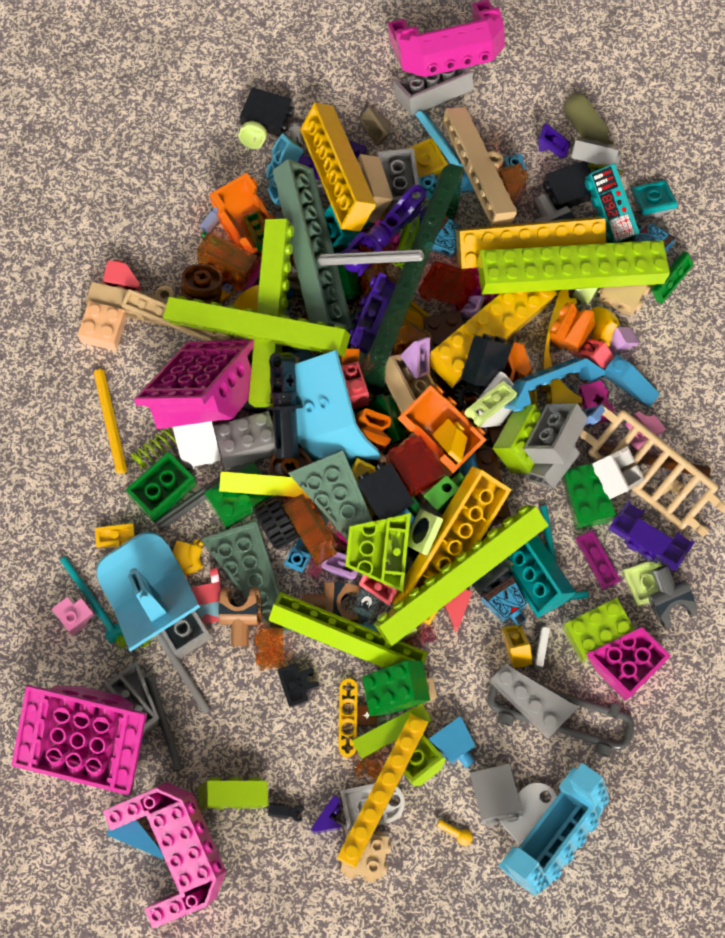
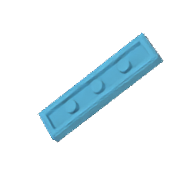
[415,110,464,171]

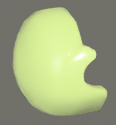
[238,121,267,149]

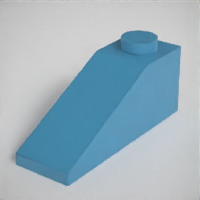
[603,355,660,408]
[106,820,165,860]

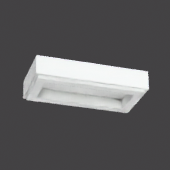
[534,627,550,670]

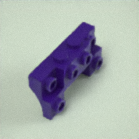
[348,272,394,353]
[608,500,695,572]

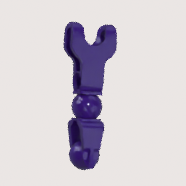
[341,185,427,276]

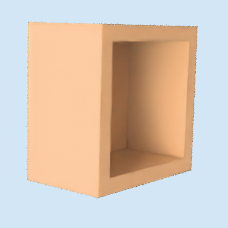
[78,301,127,351]

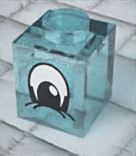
[352,589,380,622]

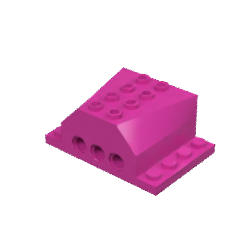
[134,339,254,429]
[11,685,147,795]

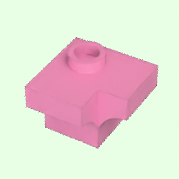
[625,411,666,451]
[52,597,94,636]

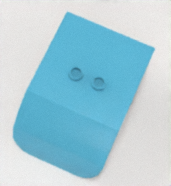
[286,350,381,467]
[96,532,200,652]

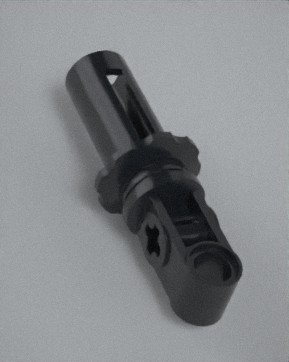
[266,352,303,459]

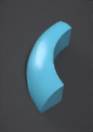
[266,133,304,206]

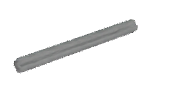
[318,249,424,266]

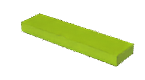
[352,704,432,759]

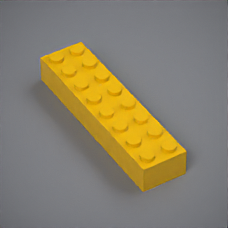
[300,102,376,232]
[455,217,606,269]
[430,290,558,388]
[393,466,511,625]

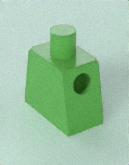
[424,472,465,515]

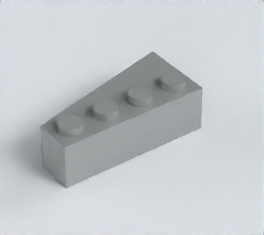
[393,67,474,116]
[490,664,579,739]

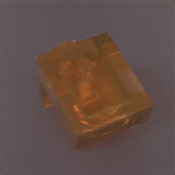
[354,758,382,780]

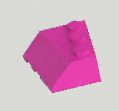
[586,627,671,701]

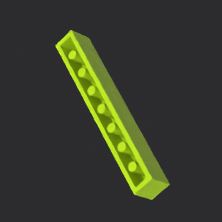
[268,592,428,668]

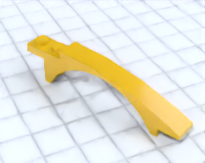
[542,290,582,407]

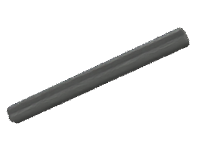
[155,462,252,530]

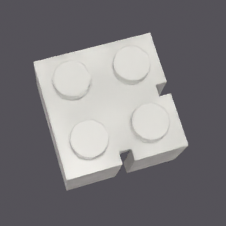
[592,446,645,499]

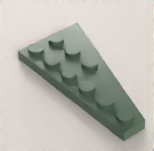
[288,450,373,541]
[201,521,292,637]

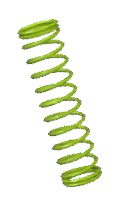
[131,427,177,470]

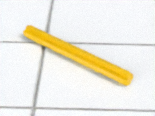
[93,369,127,474]

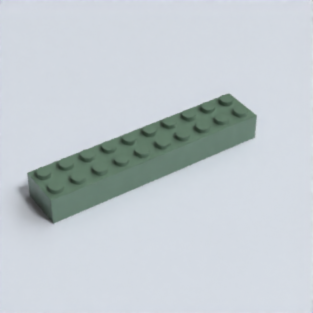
[273,159,353,333]

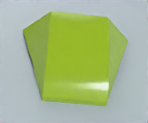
[345,513,411,592]

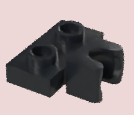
[277,663,320,709]

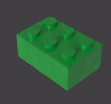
[125,451,197,523]
[204,462,272,530]
[561,463,616,530]
[362,660,431,716]

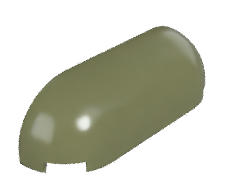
[564,92,614,145]

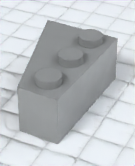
[105,661,159,736]

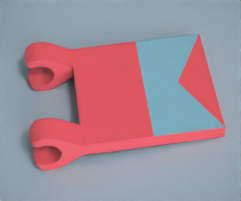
[185,568,222,624]

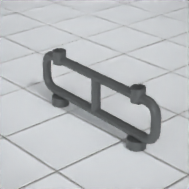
[487,684,634,757]

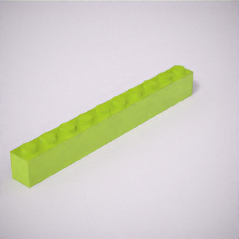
[248,219,294,407]
[163,296,350,357]
[373,505,549,646]

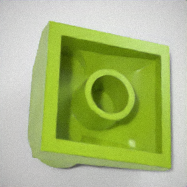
[403,734,446,786]

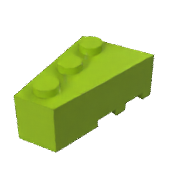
[198,777,268,811]

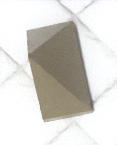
[358,107,391,146]

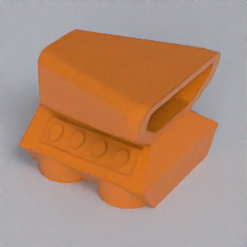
[550,302,595,353]
[504,342,533,383]
[354,408,391,449]

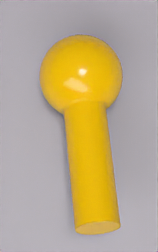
[436,819,473,846]

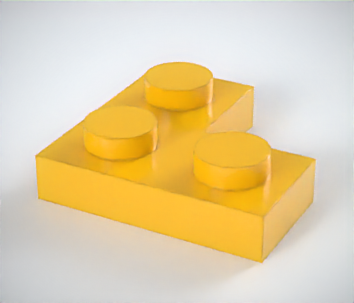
[95,523,135,549]

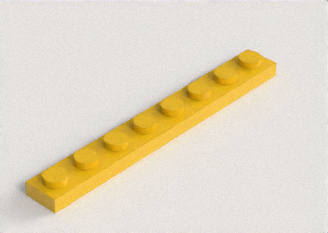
[337,713,429,869]

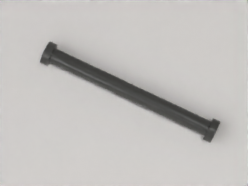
[145,677,185,772]

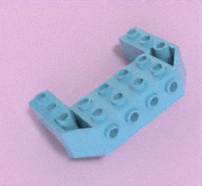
[499,763,609,896]

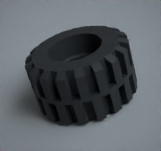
[253,496,298,550]

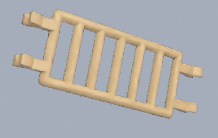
[580,403,725,537]

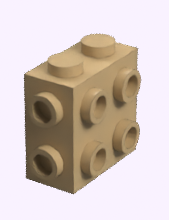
[598,285,651,316]
[339,826,392,882]

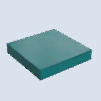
[631,180,678,216]

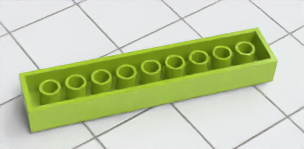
[477,240,670,295]

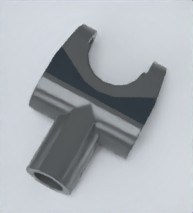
[648,565,697,629]

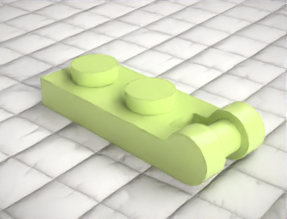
[464,381,517,427]

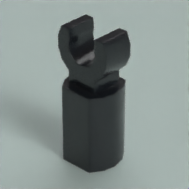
[268,802,305,822]

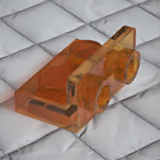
[255,627,285,671]

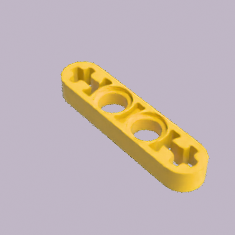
[338,678,358,758]

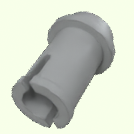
[289,123,303,147]

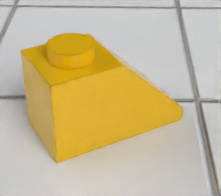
[432,418,468,463]
[501,625,532,668]

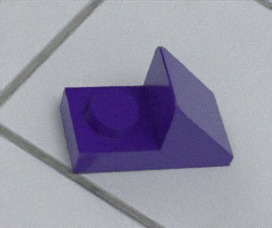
[538,123,571,158]
[310,796,343,834]

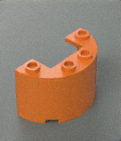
[209,173,277,257]
[397,384,486,473]

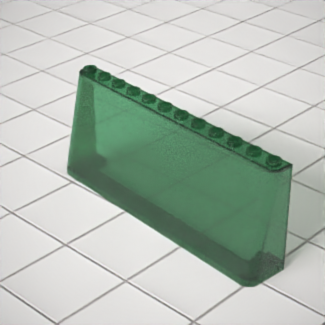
[359,164,464,396]

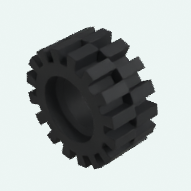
[454,382,485,419]

